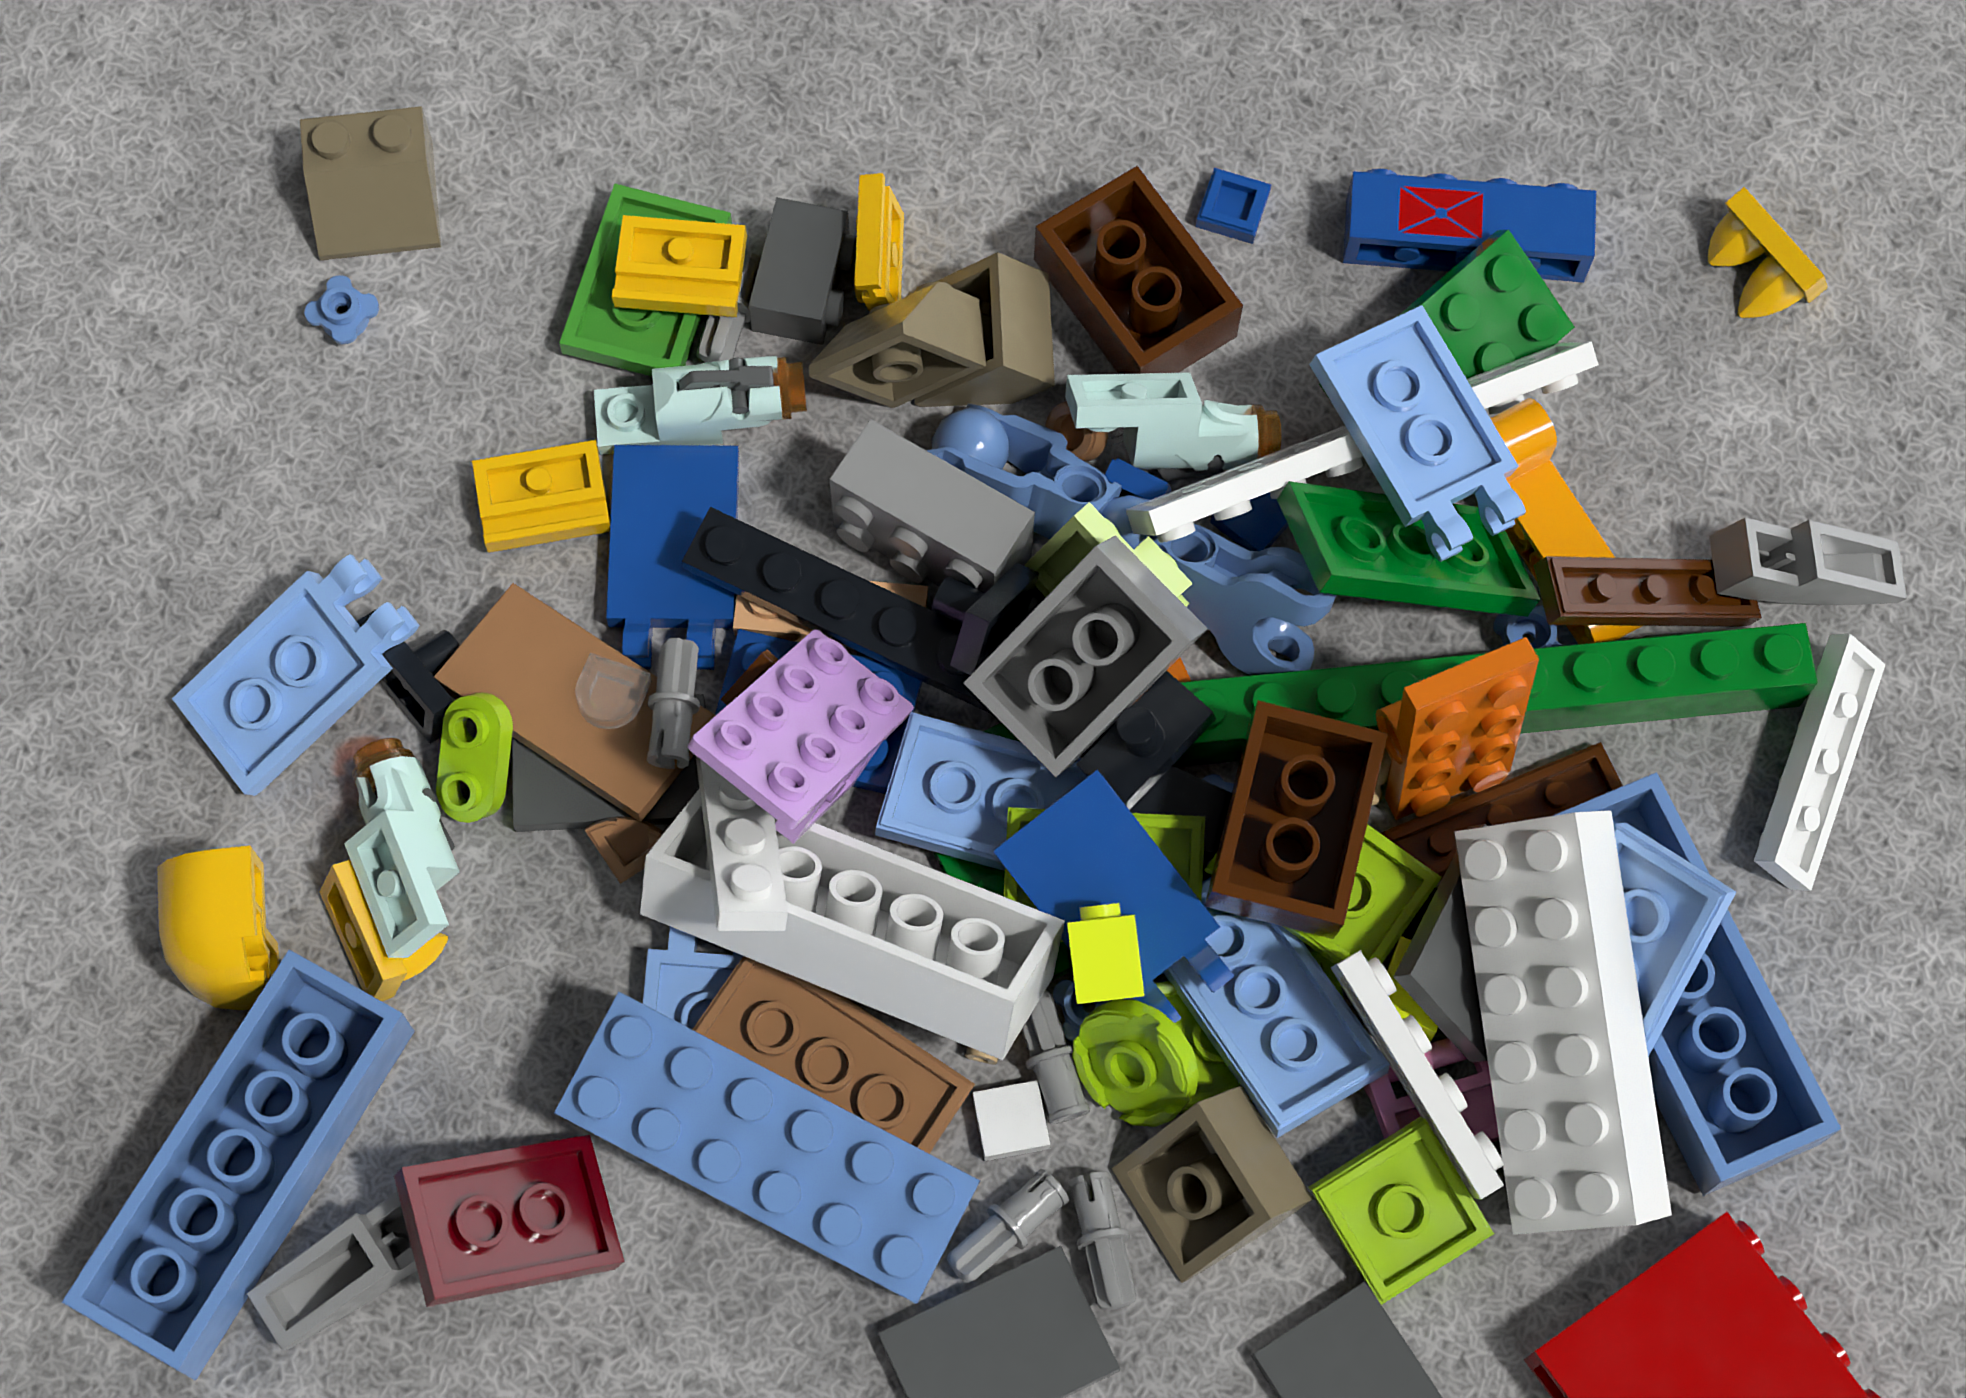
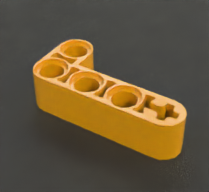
[1490,398,1642,644]

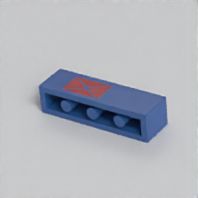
[1343,169,1596,282]

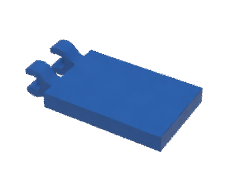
[606,445,740,670]
[993,769,1235,1023]

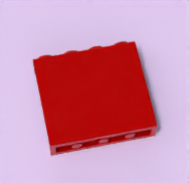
[1524,1212,1881,1398]

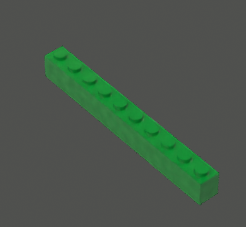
[1173,623,1818,767]

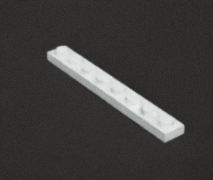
[1126,341,1598,542]

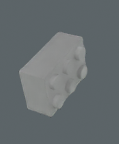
[829,419,1035,593]
[964,535,1208,777]

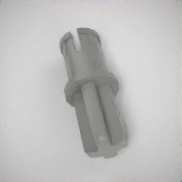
[697,252,761,362]
[647,638,700,769]
[1021,990,1090,1125]
[946,1169,1069,1283]
[1069,1171,1136,1310]

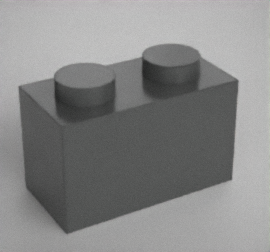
[749,197,857,345]

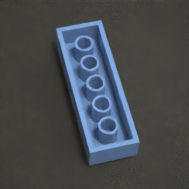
[1553,772,1841,1196]
[62,950,415,1381]
[554,991,981,1304]

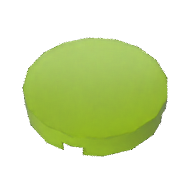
[1072,999,1199,1127]

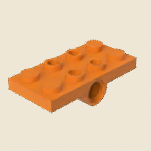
[1376,637,1539,820]

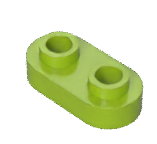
[436,692,513,823]

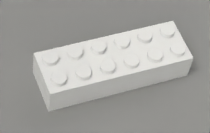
[640,788,1065,1060]
[1455,811,1672,1235]

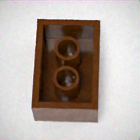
[1034,166,1243,374]
[1204,700,1388,939]

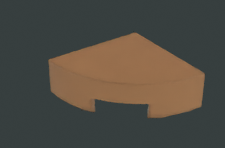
[585,816,664,884]

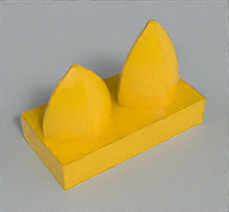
[1708,187,1828,318]
[319,860,448,1002]

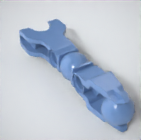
[927,403,1336,676]

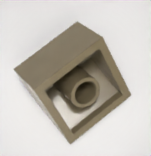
[300,106,441,261]
[911,252,1055,407]
[809,282,986,408]
[1112,1085,1313,1283]

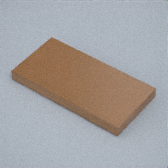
[434,583,716,822]
[692,956,975,1154]

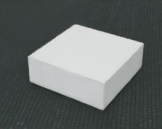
[972,1080,1050,1161]

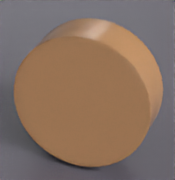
[1045,401,1108,462]

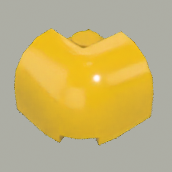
[157,845,279,1010]

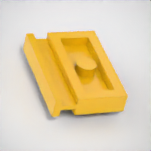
[854,173,904,312]
[611,215,747,317]
[472,440,610,553]

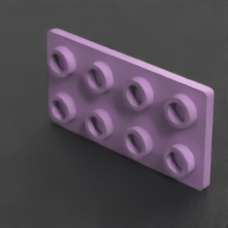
[688,630,914,844]

